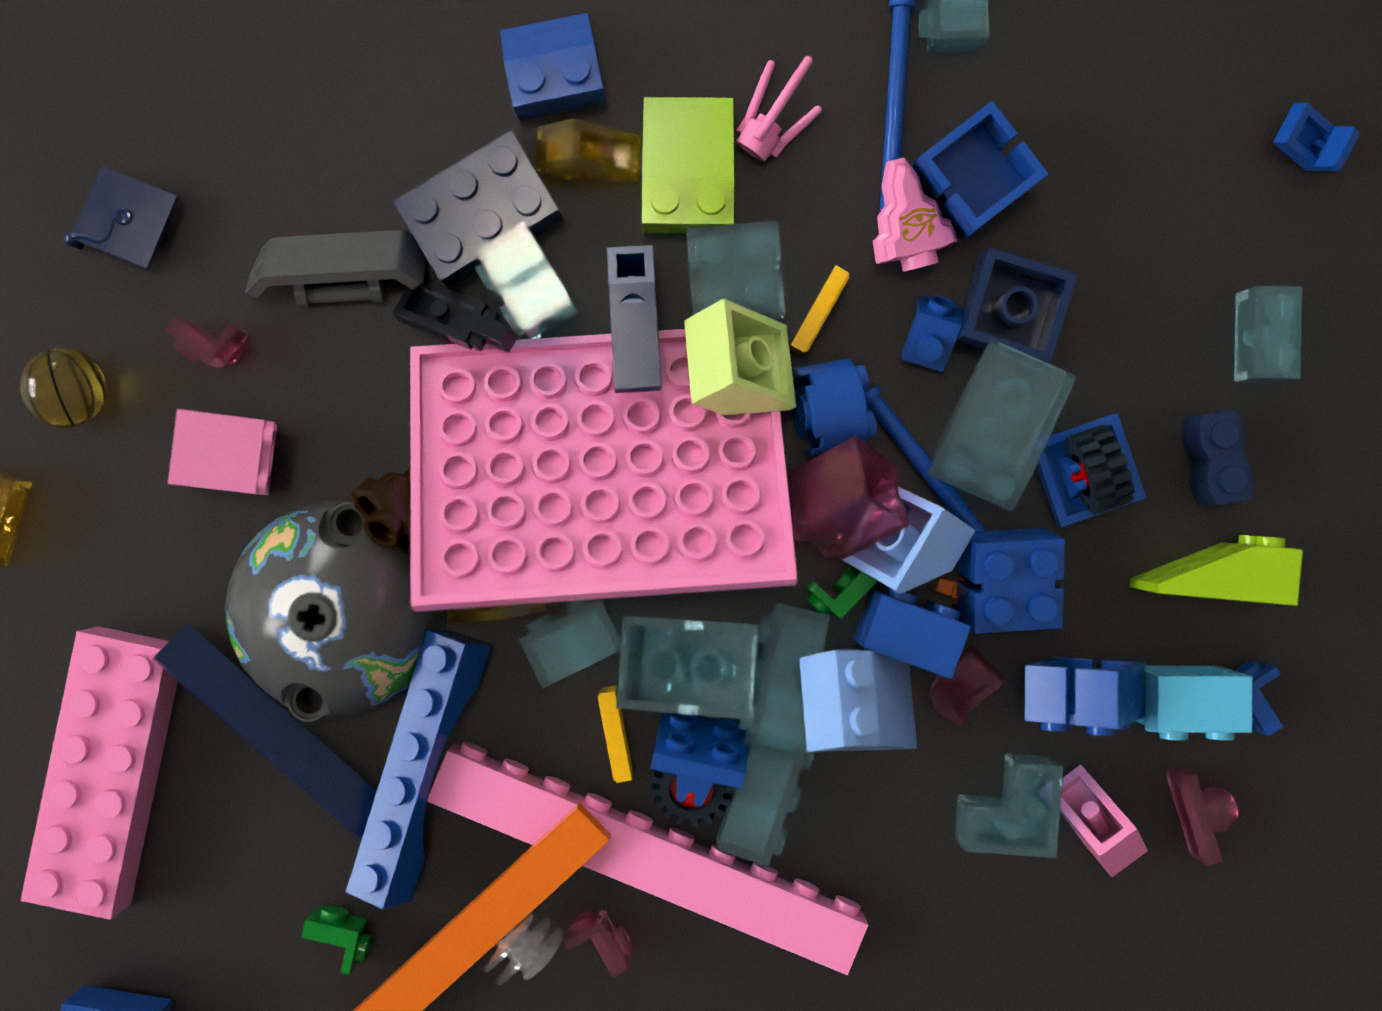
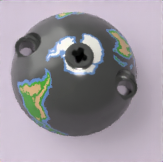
[225,499,448,722]

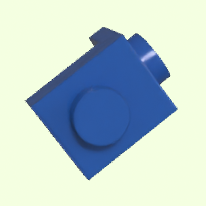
[1273,102,1360,171]
[901,295,962,372]
[1234,661,1283,736]

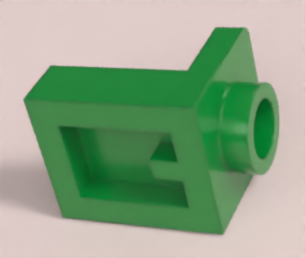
[805,567,878,619]

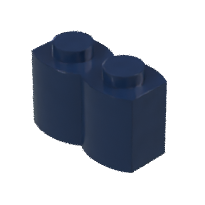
[1181,409,1254,505]

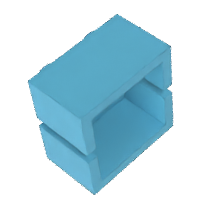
[1137,665,1252,740]

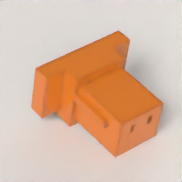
[935,577,966,604]

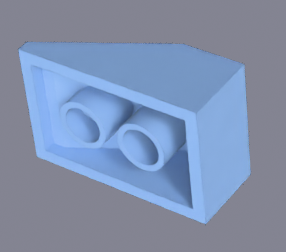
[799,650,917,752]

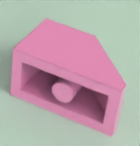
[1045,765,1148,877]

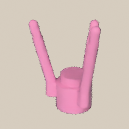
[736,56,822,162]

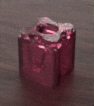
[787,436,909,560]

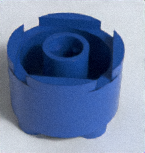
[791,359,877,458]

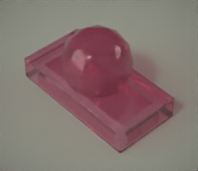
[1166,766,1238,866]

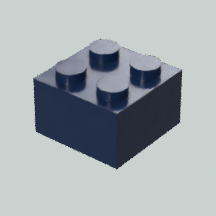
[956,247,1078,367]

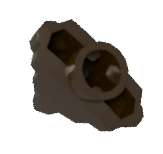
[351,466,411,553]

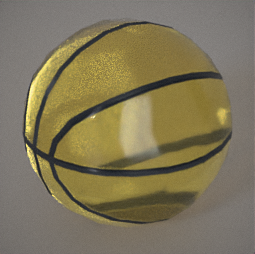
[20,347,107,428]

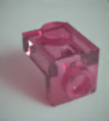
[165,316,249,369]
[928,646,1005,727]
[563,909,633,978]

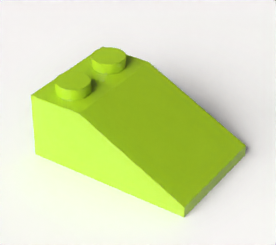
[642,97,734,234]
[1129,535,1303,606]

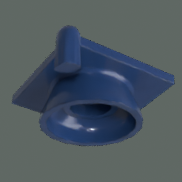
[64,165,179,270]

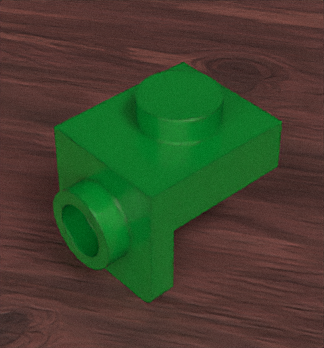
[301,905,372,975]

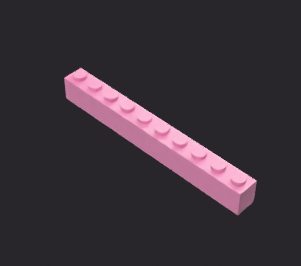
[427,741,868,975]

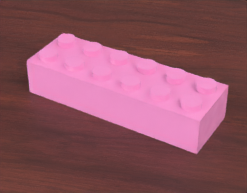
[20,626,178,920]

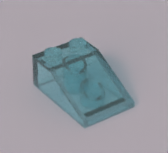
[928,339,1076,512]
[616,616,759,720]

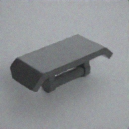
[245,230,426,307]

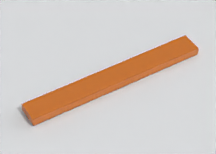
[353,802,612,1011]

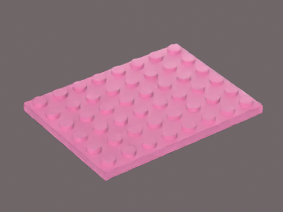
[410,329,797,612]

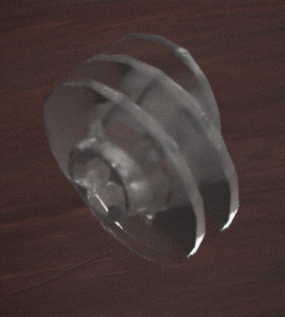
[483,913,564,986]

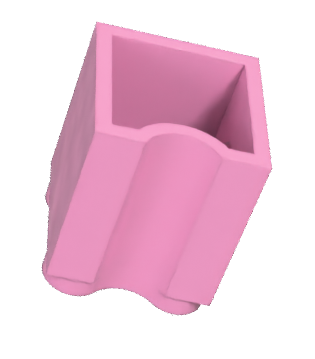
[168,409,277,495]

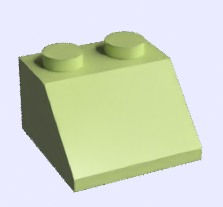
[684,298,796,415]

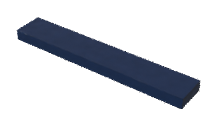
[153,623,377,840]

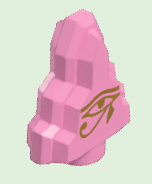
[873,158,958,272]

